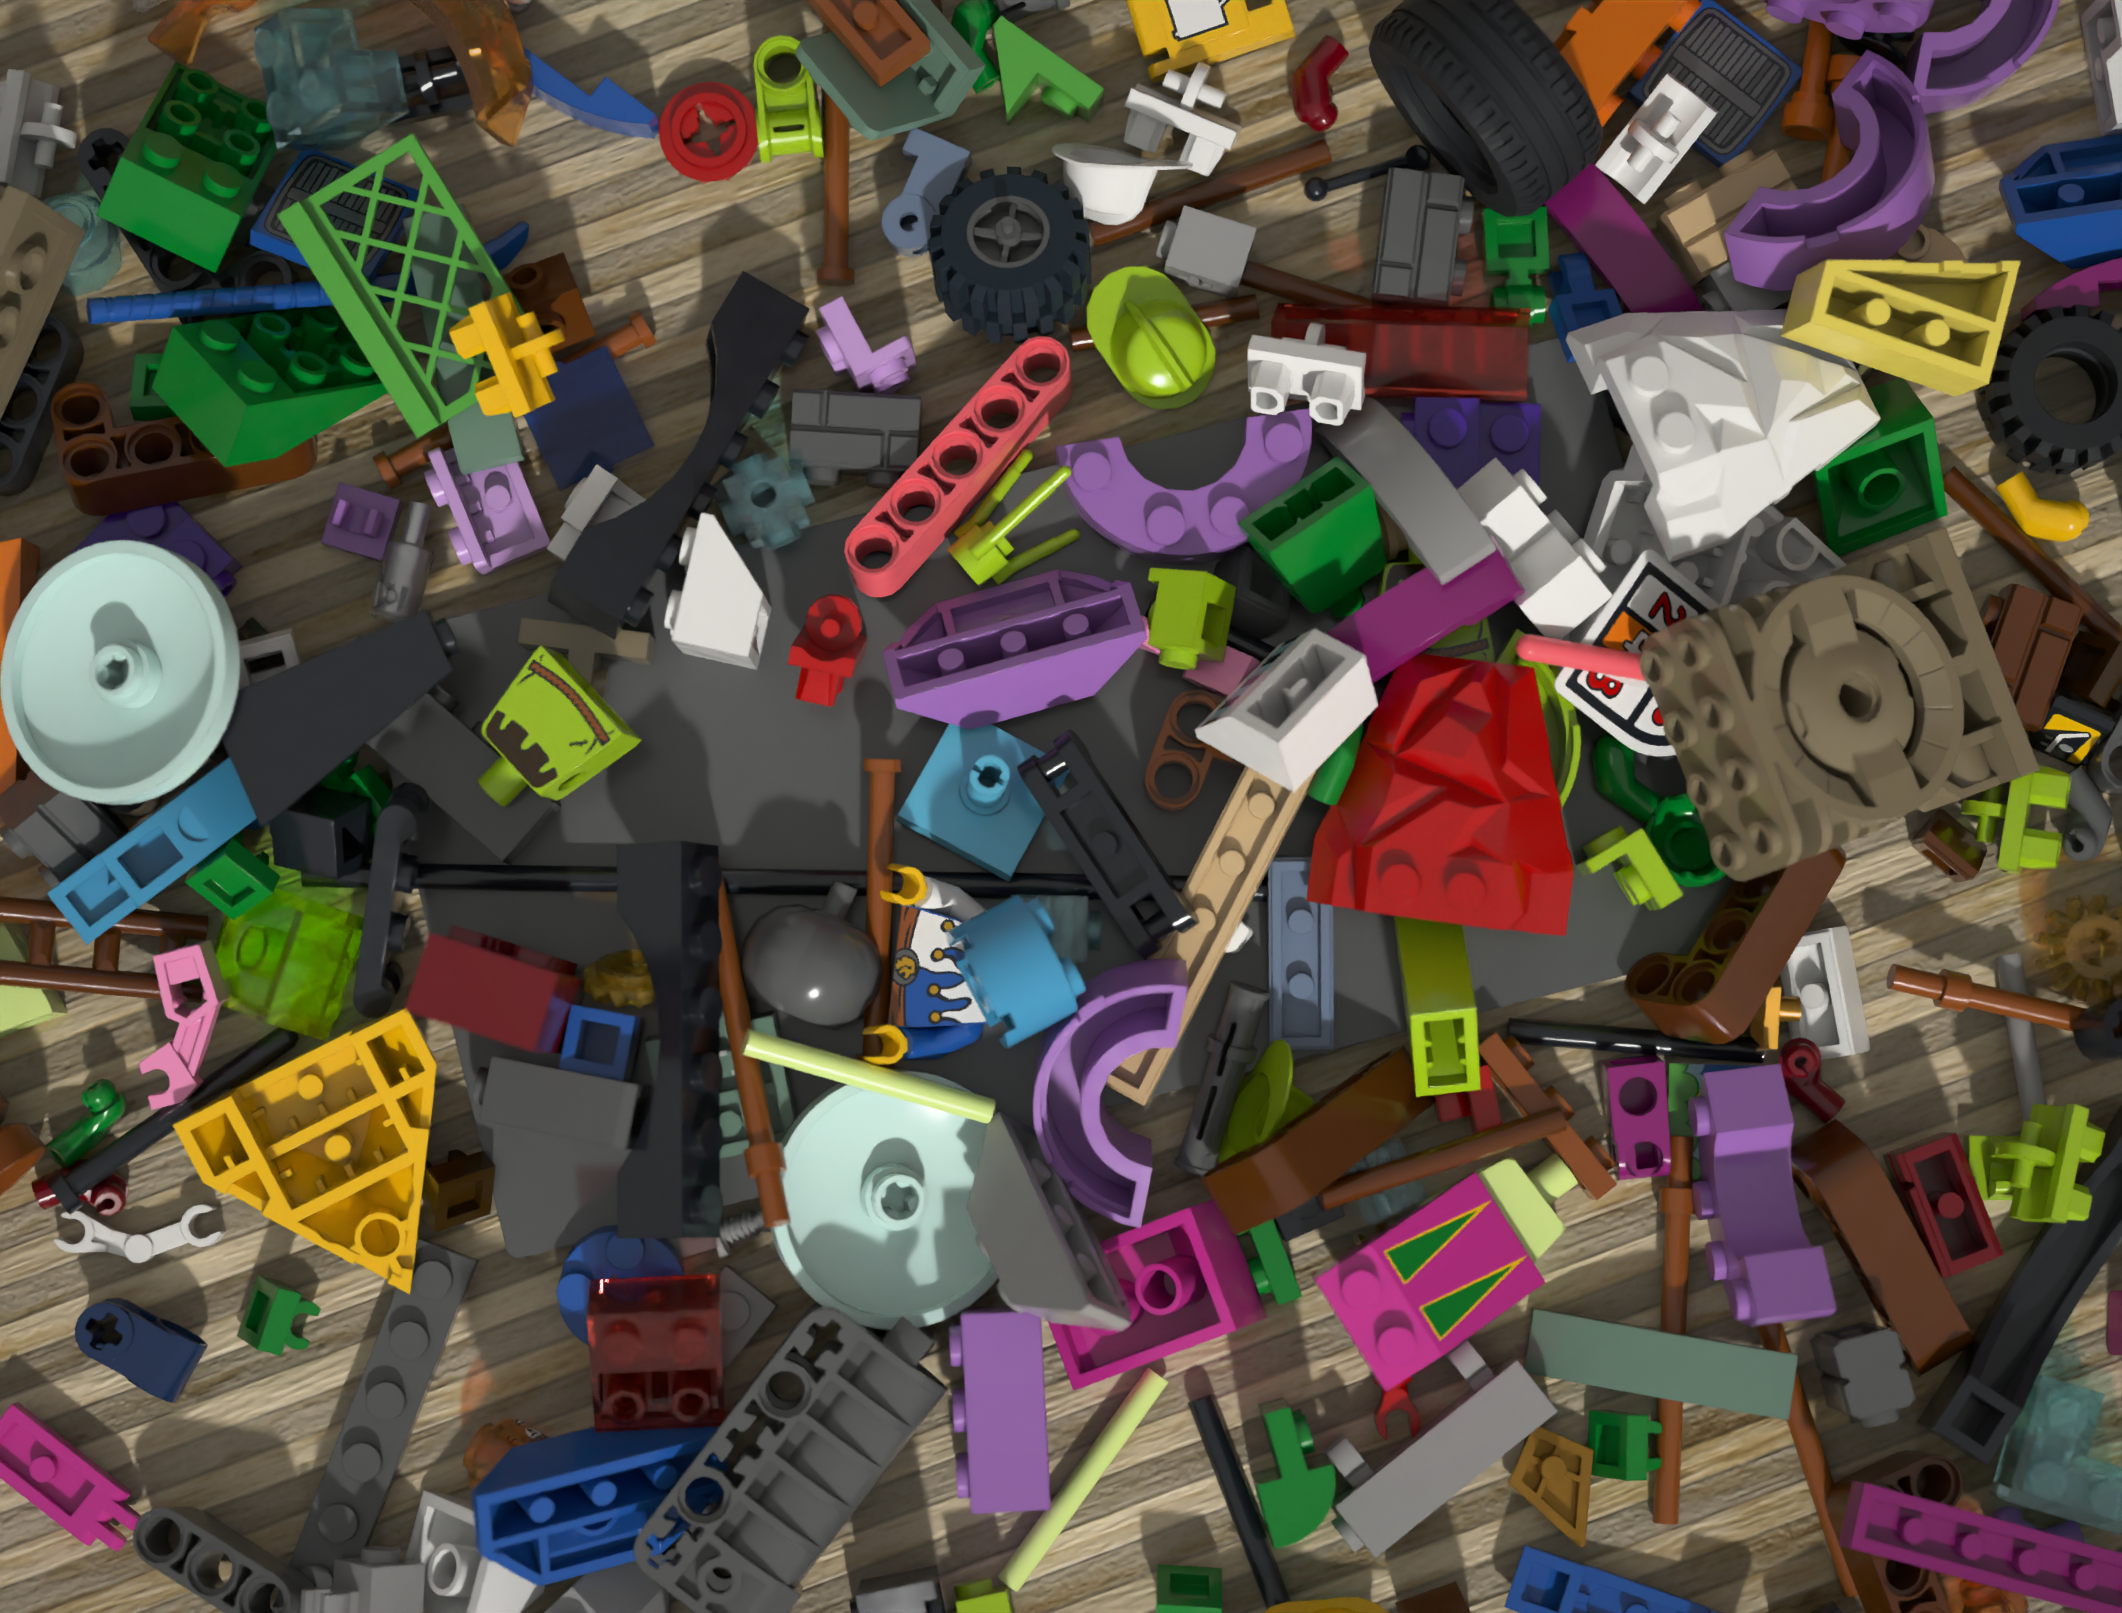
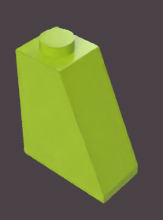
[1394,916,1481,1097]

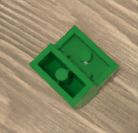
[1251,1397,1336,1549]

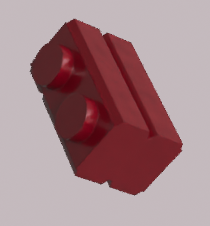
[1883,1132,2004,1278]

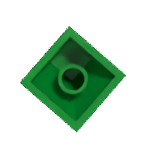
[1812,378,1948,557]

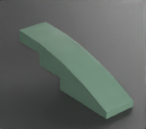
[402,204,525,475]
[1523,1308,1798,1420]

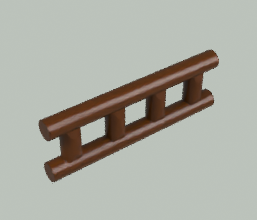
[0,896,208,1003]

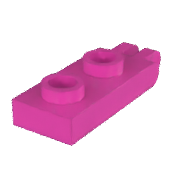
[0,1402,141,1551]

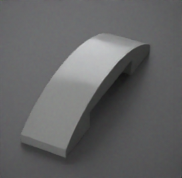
[1314,396,1497,585]

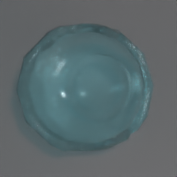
[42,191,122,296]

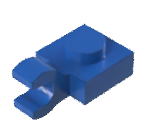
[1547,252,1623,363]

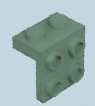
[795,0,986,140]

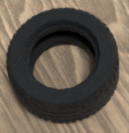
[1369,0,1603,217]

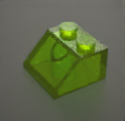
[202,887,364,1041]

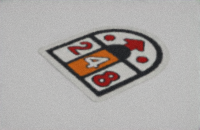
[1555,549,1721,756]

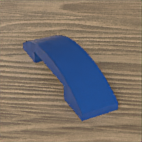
[458,0,660,139]
[1504,1545,1724,1613]

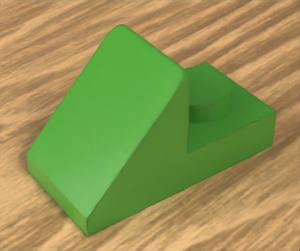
[993,15,1104,126]

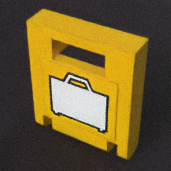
[1125,0,1296,83]

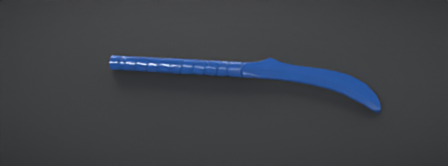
[86,221,529,324]

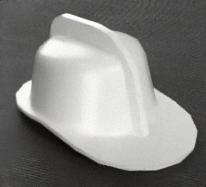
[1051,143,1193,225]

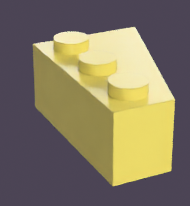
[1780,260,2021,397]

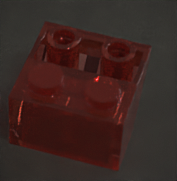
[587,1273,726,1433]

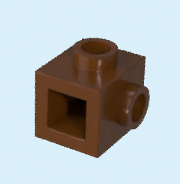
[502,252,596,355]

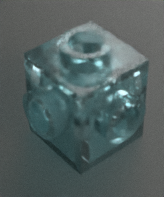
[718,453,816,551]

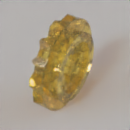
[583,949,657,1008]

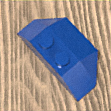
[1999,134,2122,270]
[472,1417,727,1586]

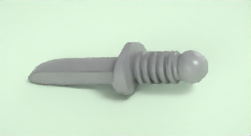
[665,1208,771,1259]

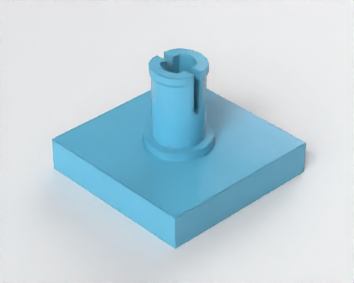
[896,724,1070,882]

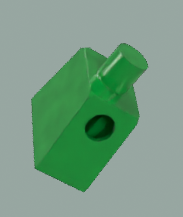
[1237,456,1387,617]

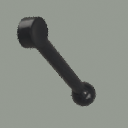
[1304,145,1430,201]

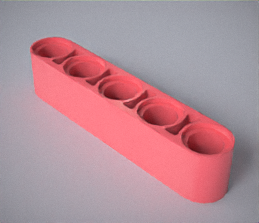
[844,336,1073,598]

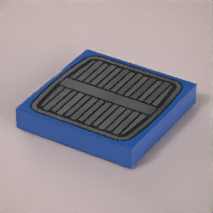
[1626,0,1802,168]
[250,145,419,284]

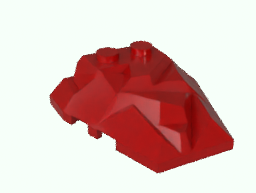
[1306,653,1574,936]

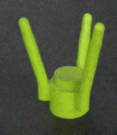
[947,449,1080,587]

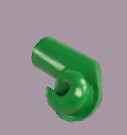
[46,1079,126,1169]

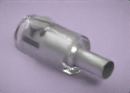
[370,501,434,623]

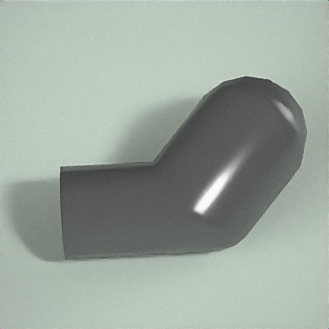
[2062,765,2112,862]

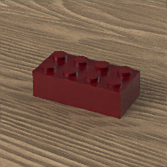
[404,925,590,1054]

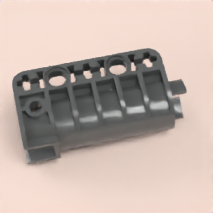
[634,1302,948,1613]

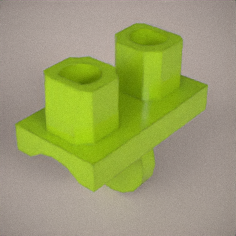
[1960,759,2072,875]
[1997,1104,2105,1223]

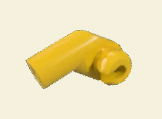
[1995,471,2090,542]

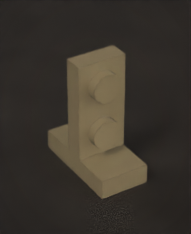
[518,618,656,785]

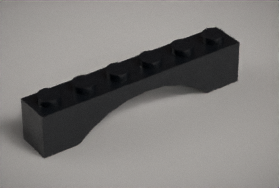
[547,271,811,640]
[617,841,723,1239]
[1917,1105,2122,1465]

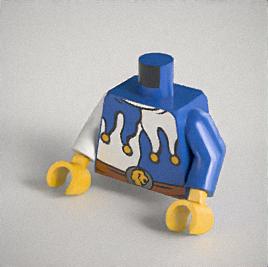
[863,863,989,1065]

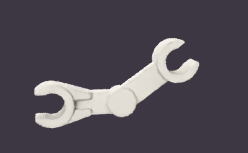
[53,1204,226,1263]

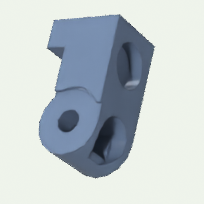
[881,128,972,258]

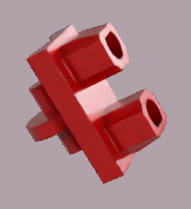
[788,594,868,707]

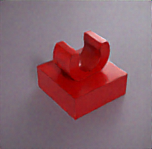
[1434,1065,1503,1133]

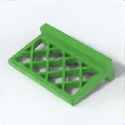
[277,133,526,439]

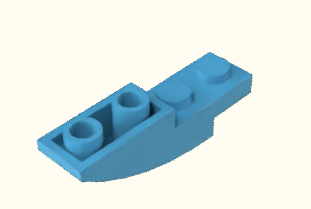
[47,756,257,945]

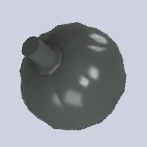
[740,880,884,1030]

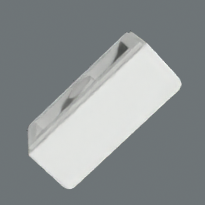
[1779,926,1870,1060]

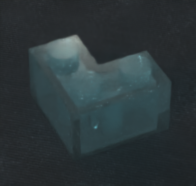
[254,8,409,151]
[1990,1374,2122,1535]

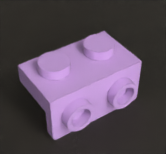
[816,296,917,394]
[424,447,551,576]

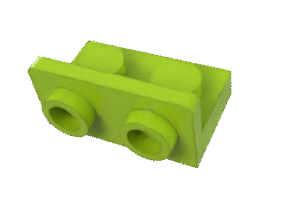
[1576,825,1683,911]

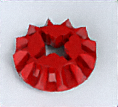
[659,82,758,184]

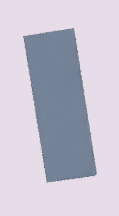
[1268,855,1334,1050]

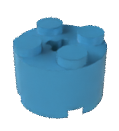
[946,895,1086,1048]

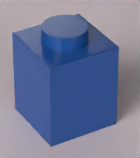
[559,1004,643,1081]

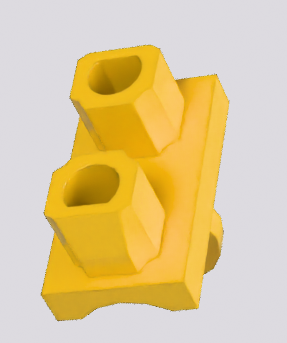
[449,292,566,418]

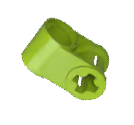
[754,35,824,164]

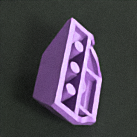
[882,569,1147,730]

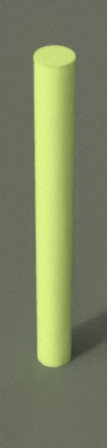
[741,1029,995,1124]
[997,1367,1169,1592]

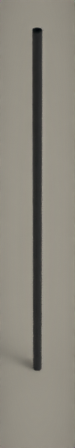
[301,863,1268,902]

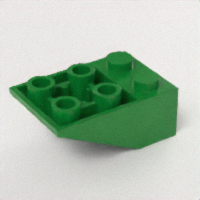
[96,61,292,273]
[152,305,388,467]

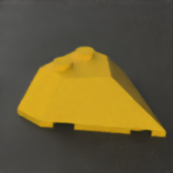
[173,1007,438,1295]

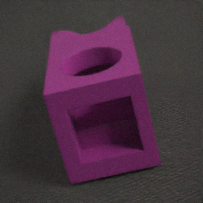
[1598,1055,1671,1181]

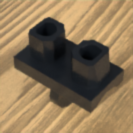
[367,39,495,130]

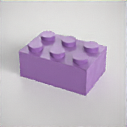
[949,1306,1051,1514]

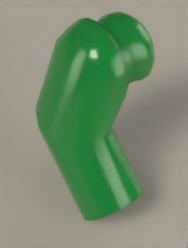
[951,0,1000,94]
[1307,723,1363,805]
[1593,732,1663,823]

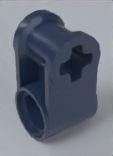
[75,1297,208,1403]

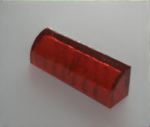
[1271,303,1531,401]

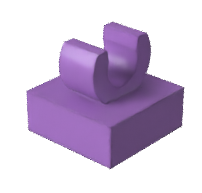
[321,482,404,563]

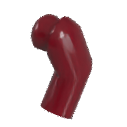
[1290,35,1349,132]
[1779,1038,1845,1124]
[31,1159,129,1216]

